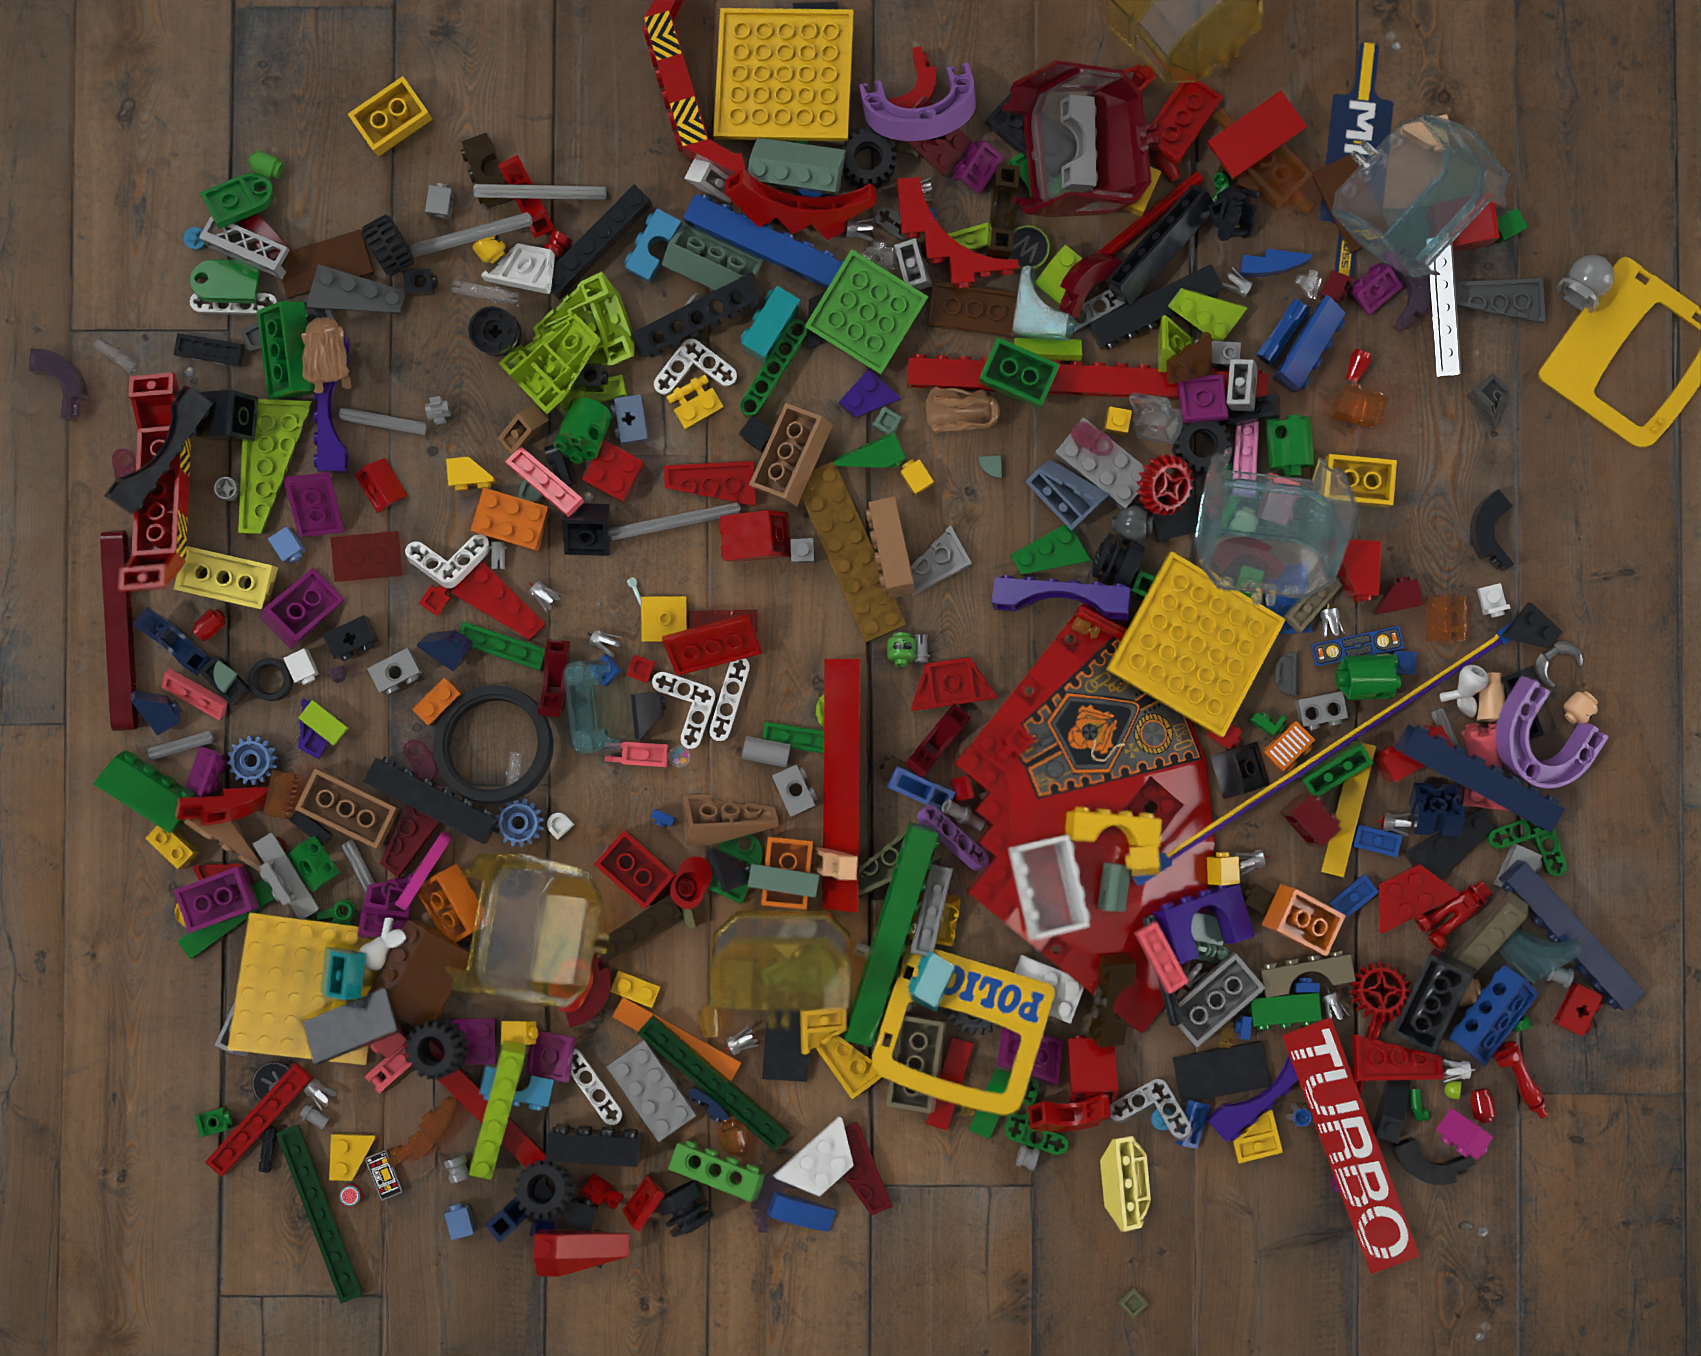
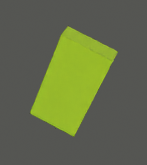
[298,700,349,746]

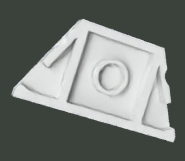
[481,243,555,294]
[773,1116,854,1196]

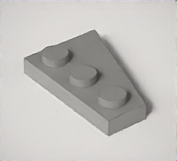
[911,525,972,596]

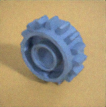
[227,736,278,785]
[495,798,545,847]

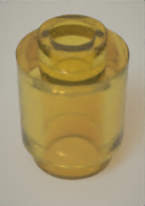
[698,1004,722,1038]

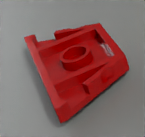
[911,657,997,711]
[1378,863,1460,934]

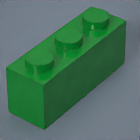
[1301,739,1373,796]
[1248,992,1321,1030]

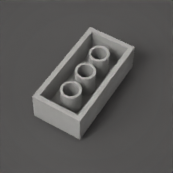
[1053,417,1145,509]
[1164,952,1265,1047]
[607,1040,698,1142]

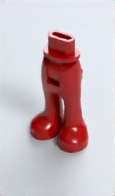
[1414,881,1492,951]
[1493,1041,1548,1118]

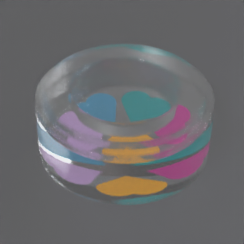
[668,745,691,768]

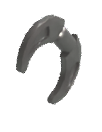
[1535,641,1583,687]

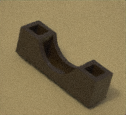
[986,164,1020,259]
[593,894,682,963]
[1089,953,1137,1047]

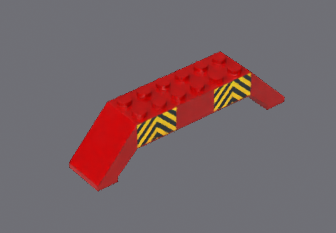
[642,0,746,177]
[119,373,191,592]

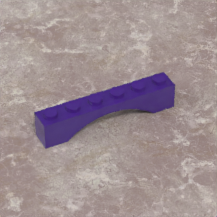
[314,336,350,474]
[992,575,1131,620]
[1206,1053,1299,1142]

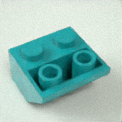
[321,947,366,1000]
[908,951,955,1011]

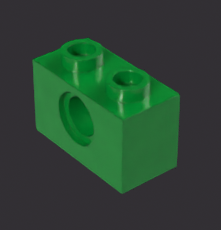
[287,836,340,892]

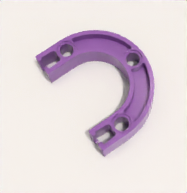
[859,63,976,141]
[1496,676,1608,788]

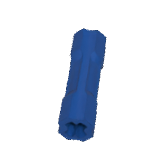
[1256,299,1310,366]

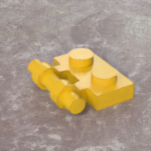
[666,374,724,430]

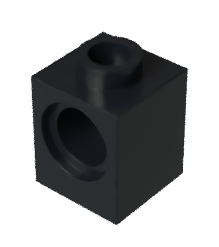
[403,269,438,297]
[574,364,608,392]
[738,416,773,452]

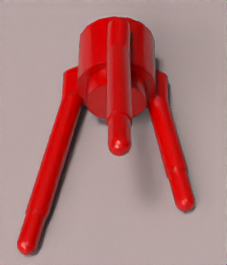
[1123,64,1156,92]

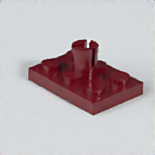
[905,96,972,176]

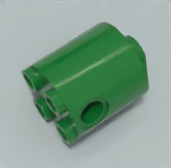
[554,397,612,464]
[1266,414,1315,477]
[1335,653,1401,701]

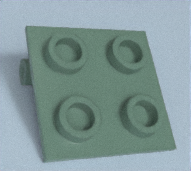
[1191,913,1230,963]

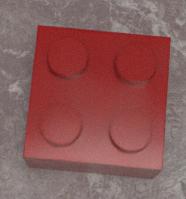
[582,440,645,504]

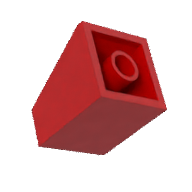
[1427,193,1499,251]
[719,510,791,562]
[1327,539,1381,602]
[1067,1036,1118,1104]

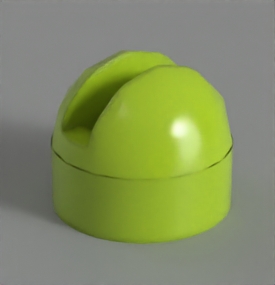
[1444,1081,1461,1100]

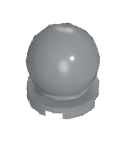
[1556,254,1614,313]

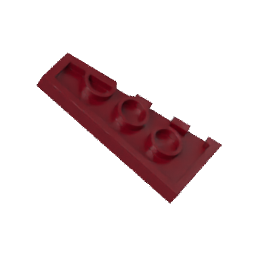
[380,804,440,878]
[843,1121,893,1216]

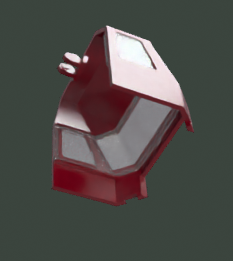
[1002,60,1160,217]

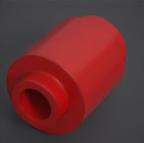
[191,608,226,641]
[1469,1088,1496,1123]

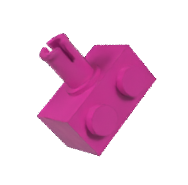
[1435,1108,1493,1160]

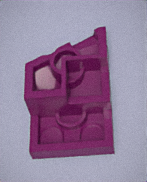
[357,874,414,939]

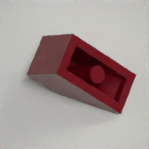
[1373,576,1423,615]

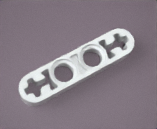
[190,293,279,315]
[709,658,750,741]
[571,1048,623,1125]

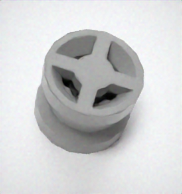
[1015,1144,1040,1171]

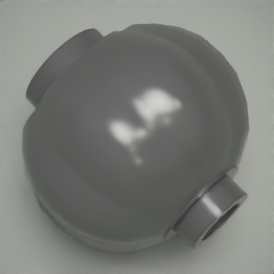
[1112,503,1154,545]

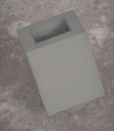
[425,183,455,220]
[791,538,814,564]

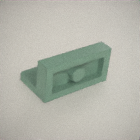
[1098,863,1131,912]

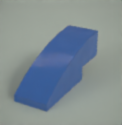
[1238,249,1312,278]
[887,766,955,811]
[767,1191,837,1232]

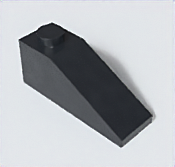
[1372,1080,1411,1143]

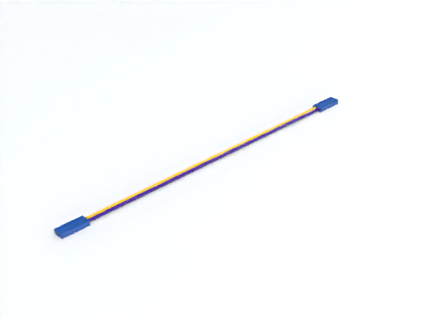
[1130,622,1512,886]

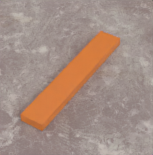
[612,997,742,1081]

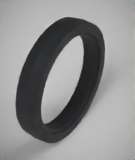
[433,685,554,805]

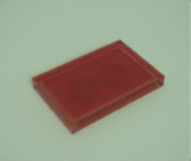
[330,531,403,582]

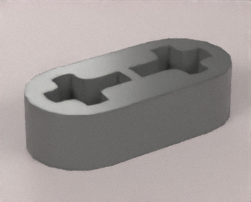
[875,207,909,241]

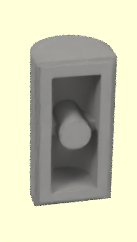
[742,736,791,768]

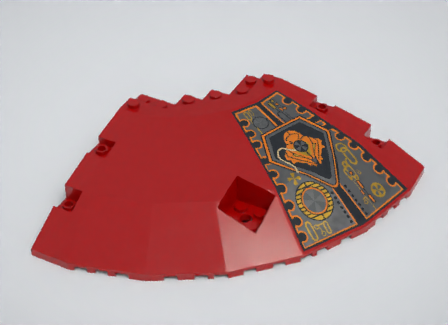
[953,603,1215,1034]

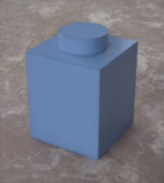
[268,526,306,563]
[444,1202,477,1240]

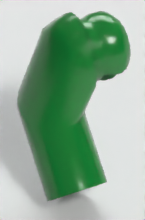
[1211,172,1230,202]
[1409,1089,1430,1122]

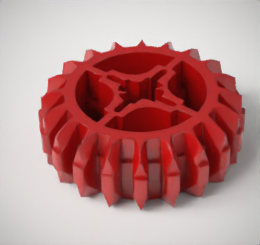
[1136,454,1195,516]
[1350,961,1412,1023]

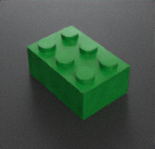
[978,337,1060,410]

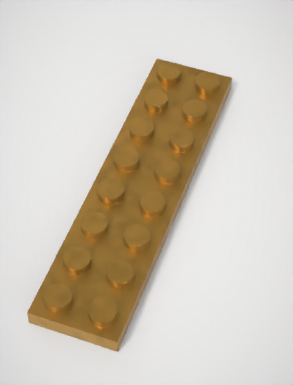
[801,461,906,643]

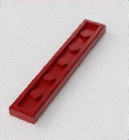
[205,1062,313,1177]

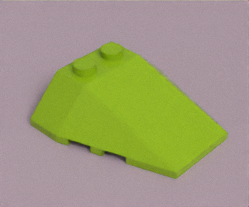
[533,272,635,366]
[498,314,601,414]

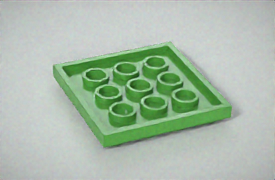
[805,249,929,374]

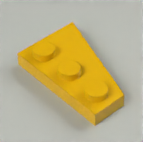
[815,1035,882,1099]

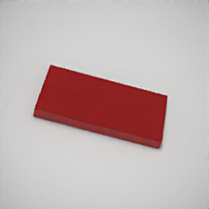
[1146,73,1224,166]
[1207,90,1307,180]
[662,614,762,676]

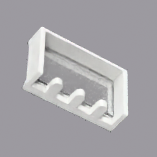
[1008,835,1090,939]

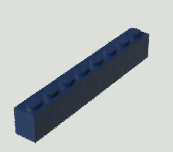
[1394,724,1565,832]
[1498,860,1645,1011]

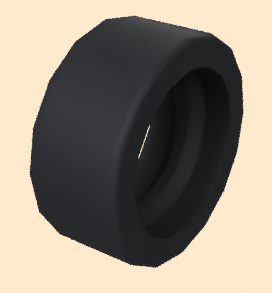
[248,658,294,701]

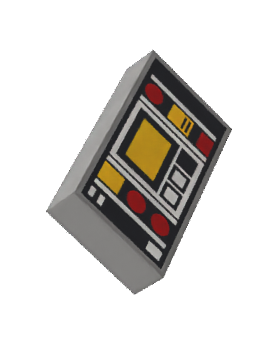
[365,1149,404,1201]

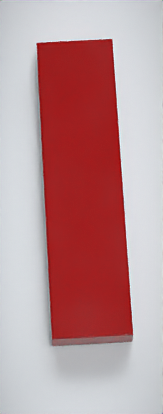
[926,1036,974,1130]

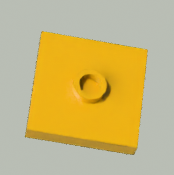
[641,596,687,642]

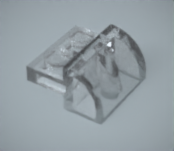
[1129,393,1182,444]

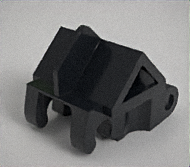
[1208,186,1261,241]

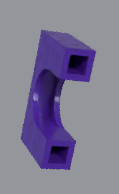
[1153,884,1255,964]

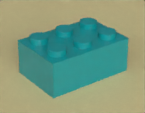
[740,286,801,363]

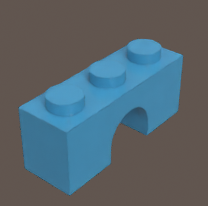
[624,208,682,284]
[479,1066,554,1111]

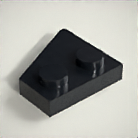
[1501,602,1562,649]

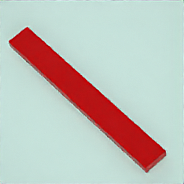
[402,1036,546,1169]

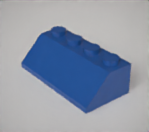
[1273,295,1345,393]

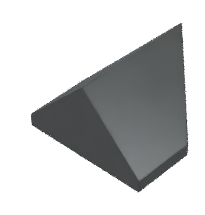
[1467,373,1508,429]

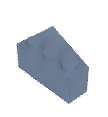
[1025,459,1110,531]

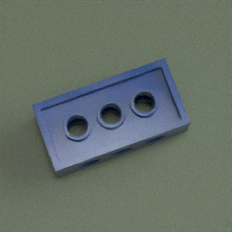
[1449,965,1539,1066]

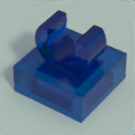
[529,1217,557,1237]

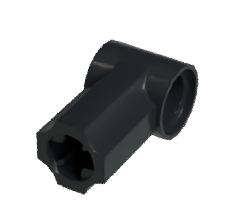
[544,444,577,486]

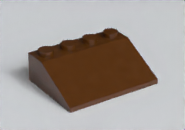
[366,919,474,1027]

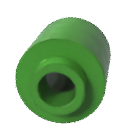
[248,150,284,179]

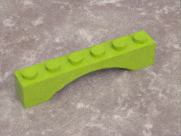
[469,1040,526,1180]

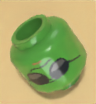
[887,632,916,667]

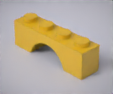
[1065,807,1162,847]

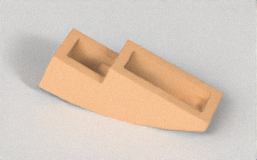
[811,847,857,880]

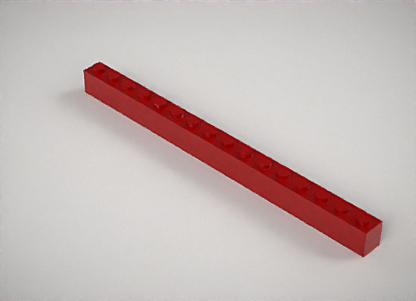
[907,354,1268,401]

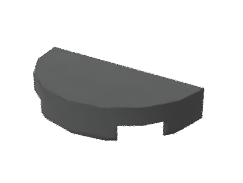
[1273,652,1297,697]

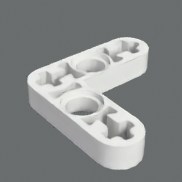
[654,339,737,396]
[405,534,490,588]
[652,672,716,749]

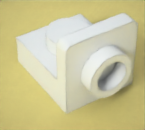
[1477,583,1510,618]

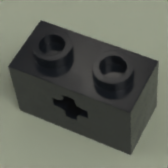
[323,615,379,662]

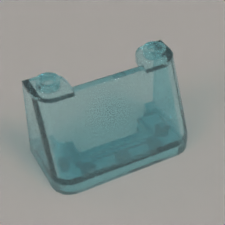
[564,660,620,754]

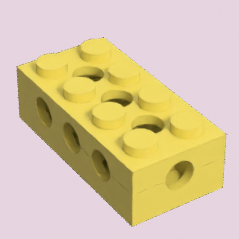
[174,546,278,610]

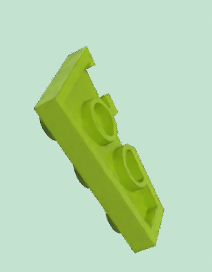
[1168,288,1247,341]

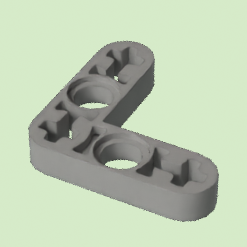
[1110,1079,1192,1141]

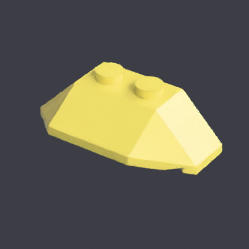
[1100,1136,1151,1232]

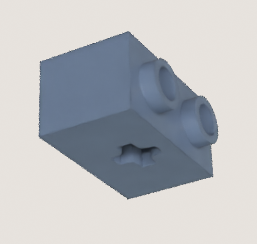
[611,394,649,446]

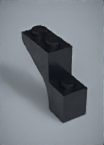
[552,1191,604,1268]

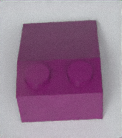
[260,568,344,650]
[173,865,260,933]

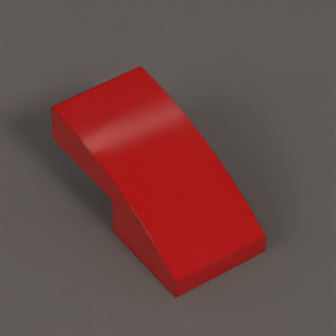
[949,775,974,801]

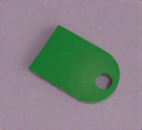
[199,173,274,229]
[190,259,261,304]
[707,834,763,904]

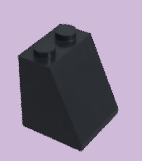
[196,390,258,442]

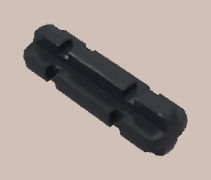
[258,1127,277,1173]

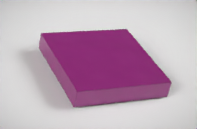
[1177,374,1229,424]
[525,1030,576,1083]

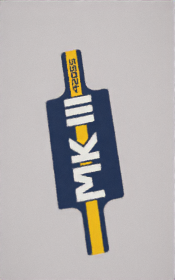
[1319,42,1394,278]

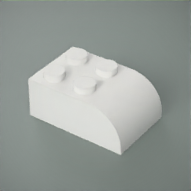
[1014,955,1084,1023]

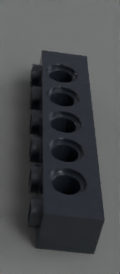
[631,272,765,358]

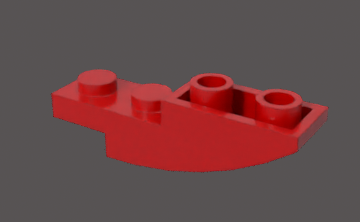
[175,787,270,826]

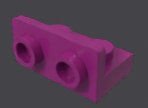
[952,141,1004,194]
[1347,263,1403,315]

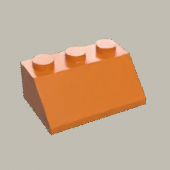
[417,864,490,943]

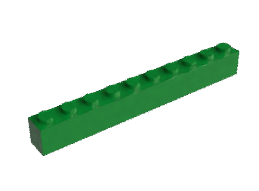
[843,822,940,1047]

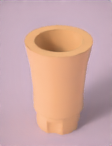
[1477,672,1506,722]

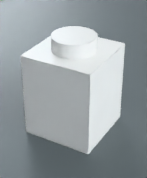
[284,649,320,685]

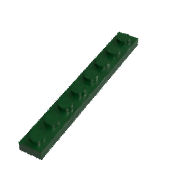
[637,1015,790,1151]
[276,1124,364,1304]

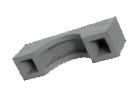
[1060,95,1098,191]

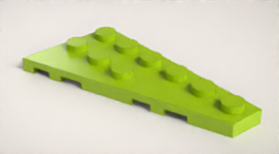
[238,399,313,534]

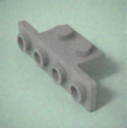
[253,833,319,919]

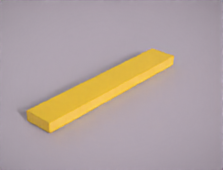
[1321,741,1377,878]

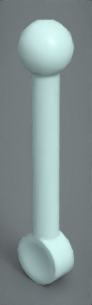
[627,577,641,607]

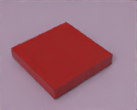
[622,1174,665,1232]

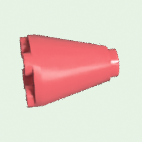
[1461,721,1503,769]

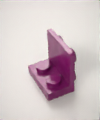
[185,746,228,797]

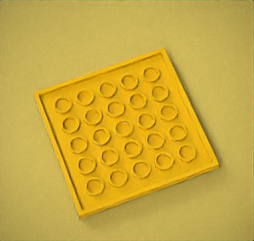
[713,8,854,141]
[1106,551,1286,737]
[227,912,381,1065]

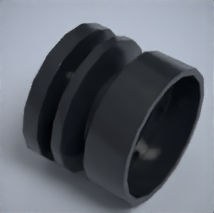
[468,306,522,357]
[1091,532,1145,587]
[657,1180,715,1237]

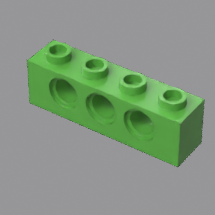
[668,1140,766,1202]

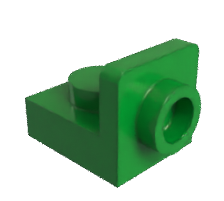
[1248,712,1287,736]

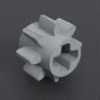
[425,396,451,425]

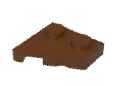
[1167,332,1212,384]

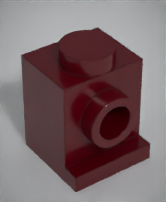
[1318,270,1353,303]

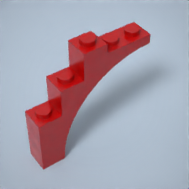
[725,168,876,241]
[896,177,1019,289]

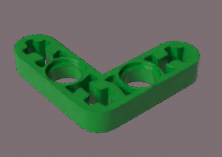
[1486,818,1567,877]
[1004,1078,1068,1155]

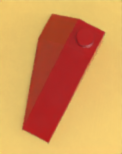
[533,1229,630,1277]

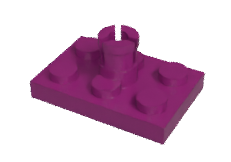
[284,472,344,537]
[431,1018,496,1065]
[997,1027,1063,1086]

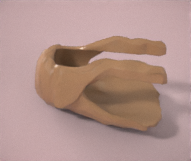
[302,317,352,394]
[925,387,1000,434]

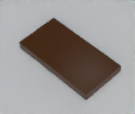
[1311,153,1391,254]
[281,229,374,299]
[927,281,1021,338]

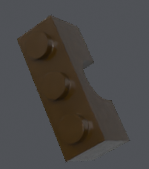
[460,132,513,209]

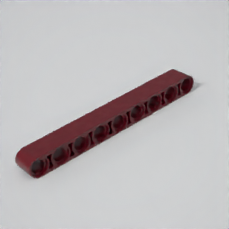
[100,530,138,731]

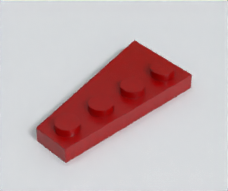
[664,461,756,506]
[450,561,546,640]
[1352,1035,1444,1081]

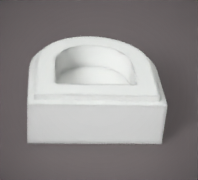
[547,813,575,840]

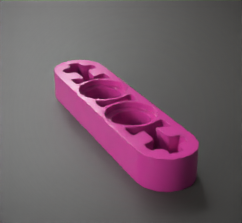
[395,830,452,911]

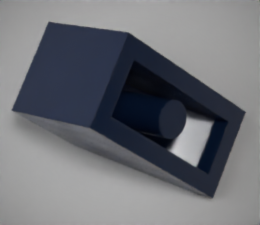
[417,630,474,671]
[131,690,182,736]

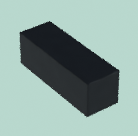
[289,810,333,846]

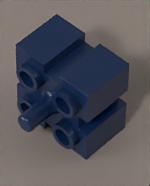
[1409,782,1465,837]

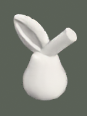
[1440,665,1489,718]
[359,918,406,970]

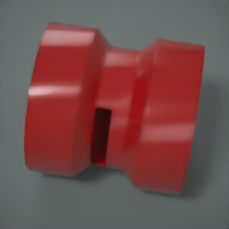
[543,230,572,260]

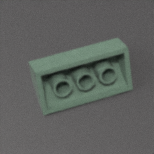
[748,138,846,195]
[662,222,764,302]

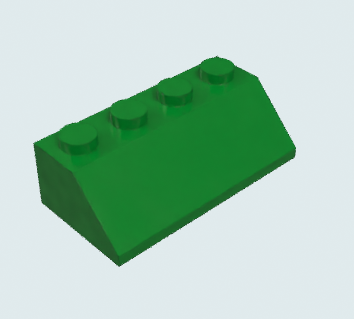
[257,301,315,399]
[93,750,198,833]

